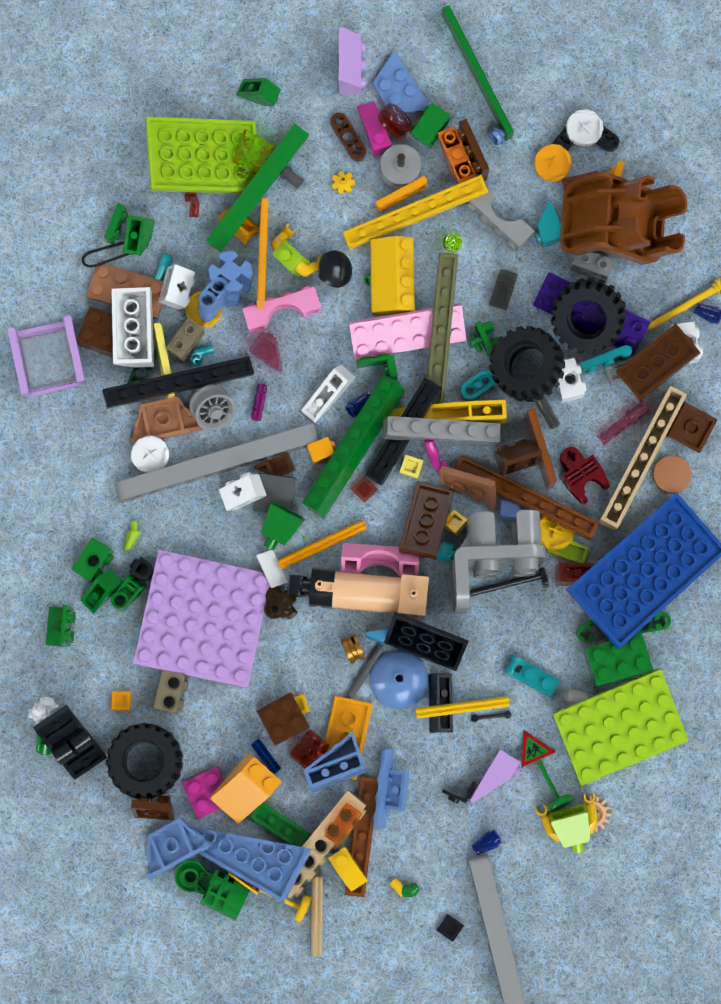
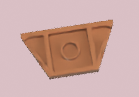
[130,396,203,446]

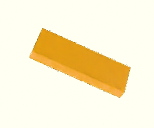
[375,175,428,213]

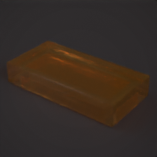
[324,802,363,847]

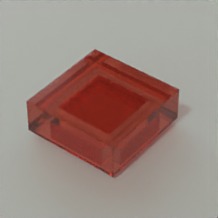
[351,476,378,503]

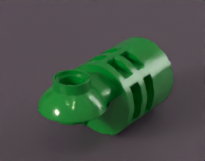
[174,860,250,921]

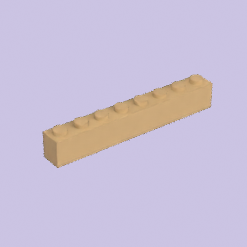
[599,386,687,531]

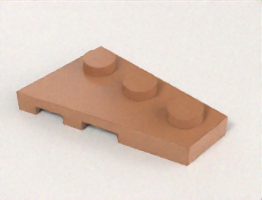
[439,466,497,511]

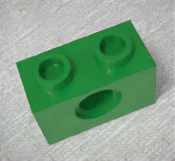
[71,537,114,583]

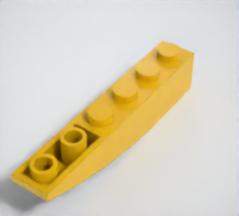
[391,400,507,424]

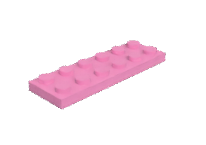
[349,303,466,360]

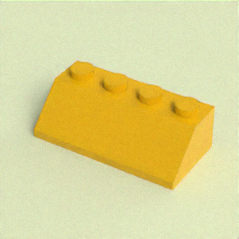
[370,236,415,315]

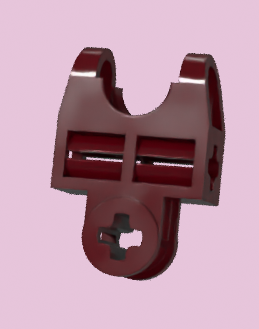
[560,447,610,505]

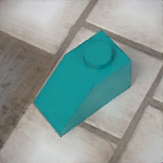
[534,201,561,248]

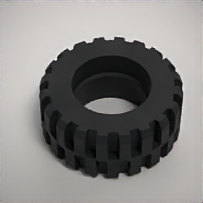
[551,278,627,354]
[489,326,565,402]
[106,723,183,799]

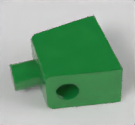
[261,501,305,550]

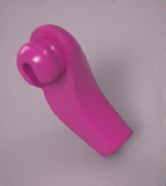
[424,439,447,473]

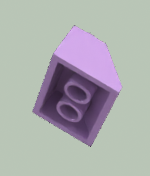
[339,28,365,94]

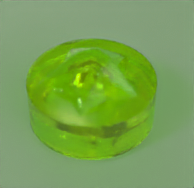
[443,233,462,252]

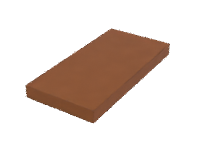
[525,408,557,489]

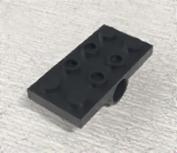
[33,705,107,780]

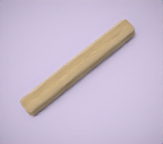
[311,876,323,956]

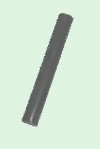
[346,645,384,699]

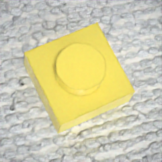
[399,455,424,480]

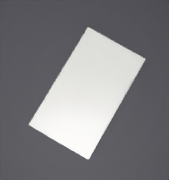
[256,550,287,588]

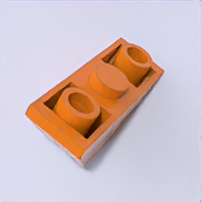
[437,126,476,183]

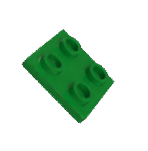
[45,605,76,647]

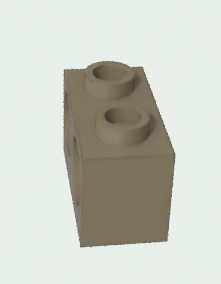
[166,318,205,363]
[153,670,189,714]

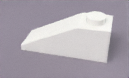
[301,365,356,423]

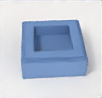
[499,500,520,521]

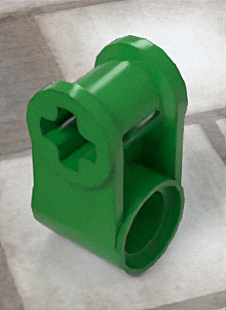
[111,574,146,611]

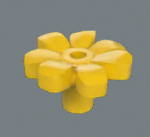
[332,171,355,194]

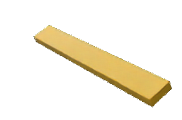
[343,174,489,250]

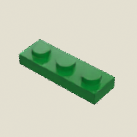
[250,802,310,847]

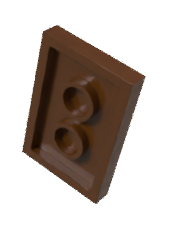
[457,119,489,181]

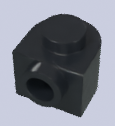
[129,557,154,581]

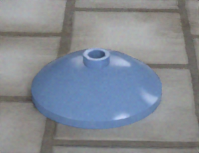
[370,650,428,709]

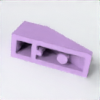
[469,750,521,803]

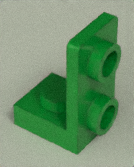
[356,353,398,381]

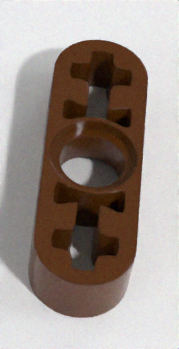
[330,113,366,162]

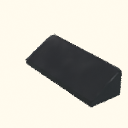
[428,673,453,733]

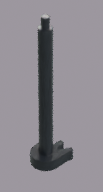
[470,567,549,596]

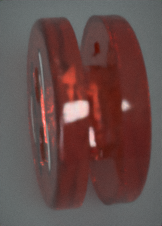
[378,103,412,139]

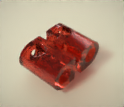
[290,730,329,769]

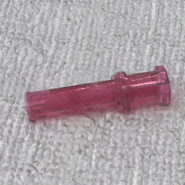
[597,400,651,446]

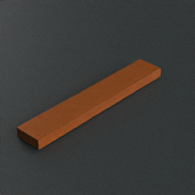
[345,776,378,898]

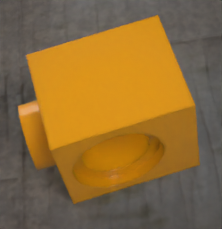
[307,437,336,466]

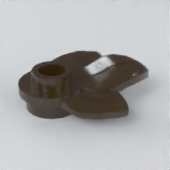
[264,586,298,620]

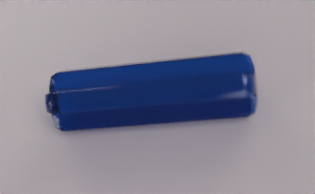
[251,739,281,774]

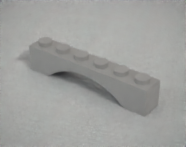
[383,416,500,446]

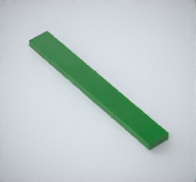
[442,5,514,141]
[206,123,310,253]

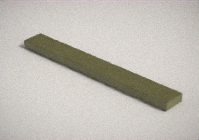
[427,253,458,404]

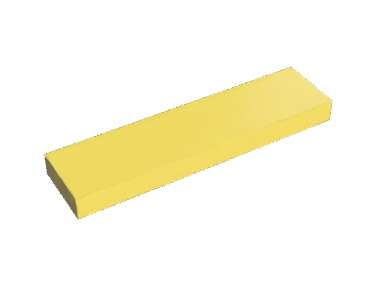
[153,323,176,399]

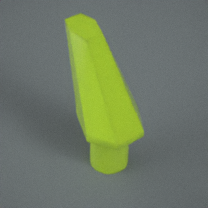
[123,521,141,551]

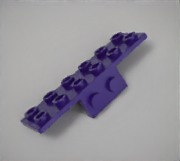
[533,272,650,355]

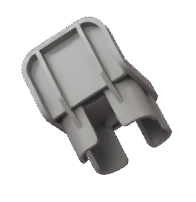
[452,510,546,613]

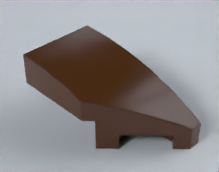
[254,452,296,476]

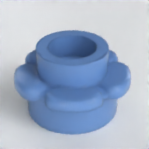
[488,127,505,145]

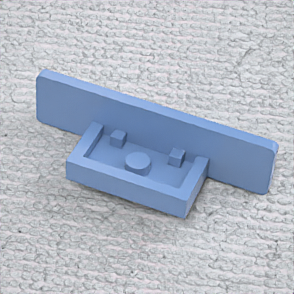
[372,749,409,829]

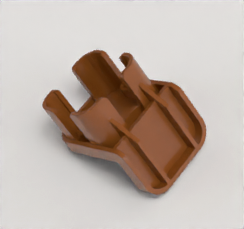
[560,172,687,265]

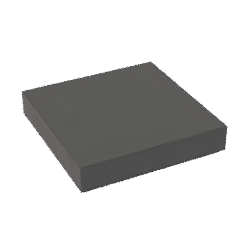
[253,472,296,513]

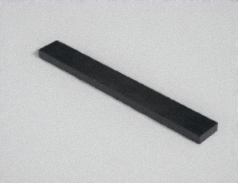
[102,356,254,409]

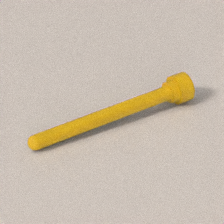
[647,277,721,331]

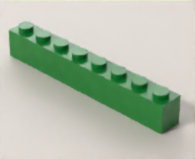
[302,375,405,518]

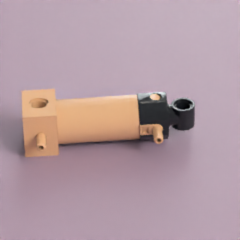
[286,568,429,620]

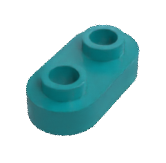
[461,370,495,401]

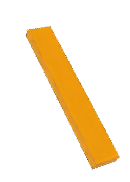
[256,198,268,309]

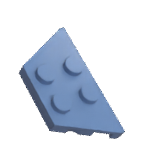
[372,51,430,115]
[147,818,213,880]

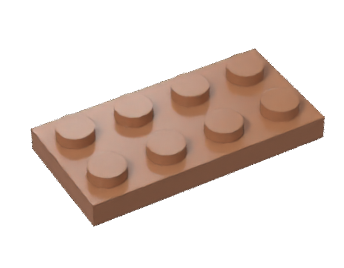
[86,261,163,319]

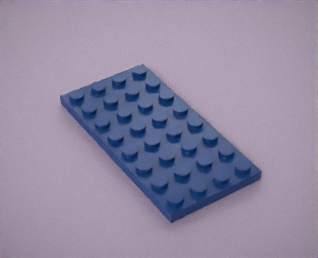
[566,492,721,649]

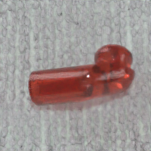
[185,192,200,217]

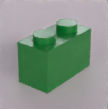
[410,103,452,149]

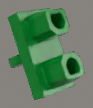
[468,321,499,357]

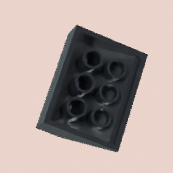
[384,612,469,671]

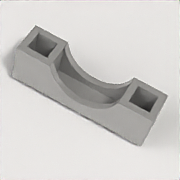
[464,186,535,252]

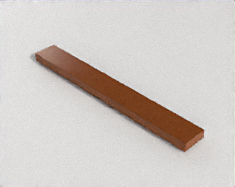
[454,455,599,540]

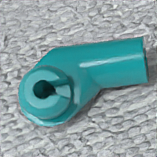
[154,253,172,281]
[190,344,214,366]

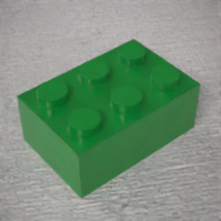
[583,633,653,688]

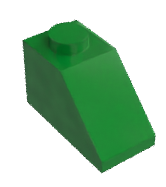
[236,78,281,106]
[122,215,155,256]
[80,569,123,614]

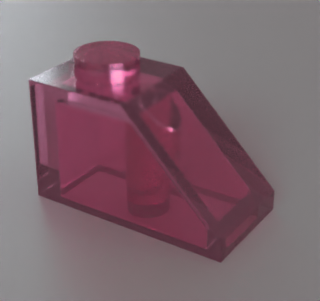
[249,331,283,374]

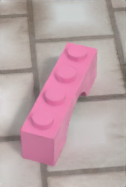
[242,286,322,334]
[341,543,420,576]

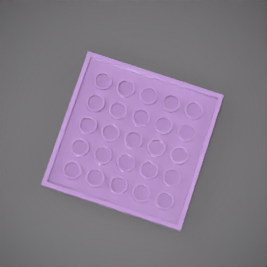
[133,550,270,688]

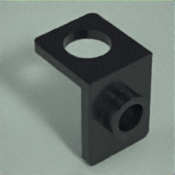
[442,781,476,804]

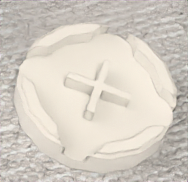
[566,109,603,147]
[131,435,169,473]

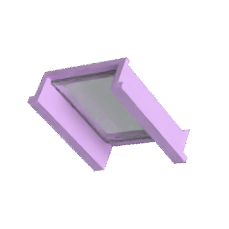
[7,315,85,398]

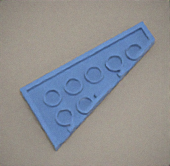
[194,827,312,903]

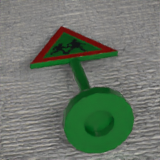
[521,730,574,812]

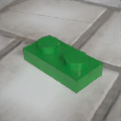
[104,203,128,244]

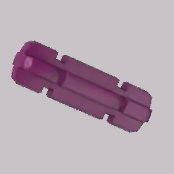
[251,384,267,421]

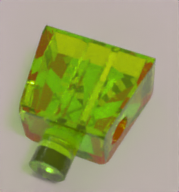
[233,129,276,178]

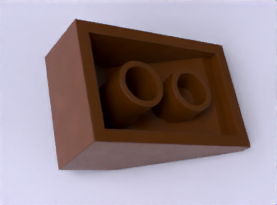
[494,439,542,476]

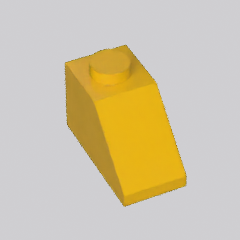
[328,847,368,892]

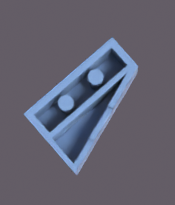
[303,732,367,793]

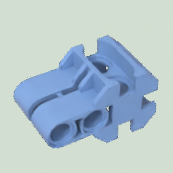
[198,251,253,322]

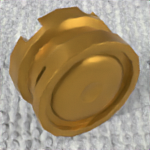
[340,634,365,664]

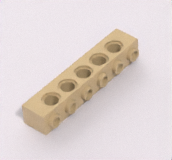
[287,790,367,899]

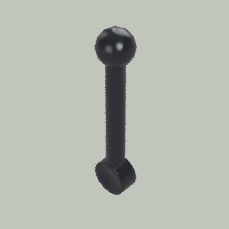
[471,711,512,722]

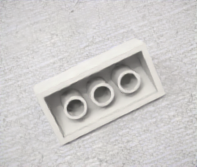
[112,287,154,368]

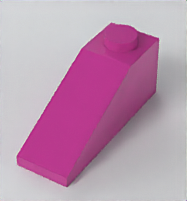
[357,101,391,158]

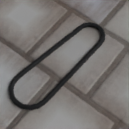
[82,241,149,268]

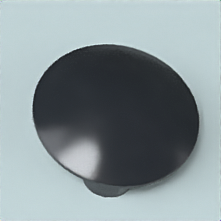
[319,250,352,288]

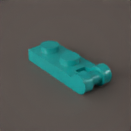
[580,345,632,374]
[503,654,560,698]

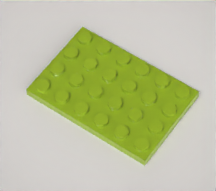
[145,117,259,194]
[552,668,689,786]

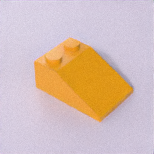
[210,753,282,824]

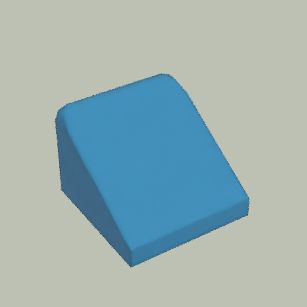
[366,629,388,644]

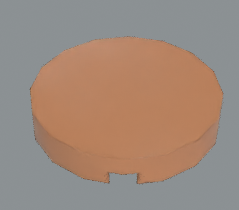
[653,455,691,494]

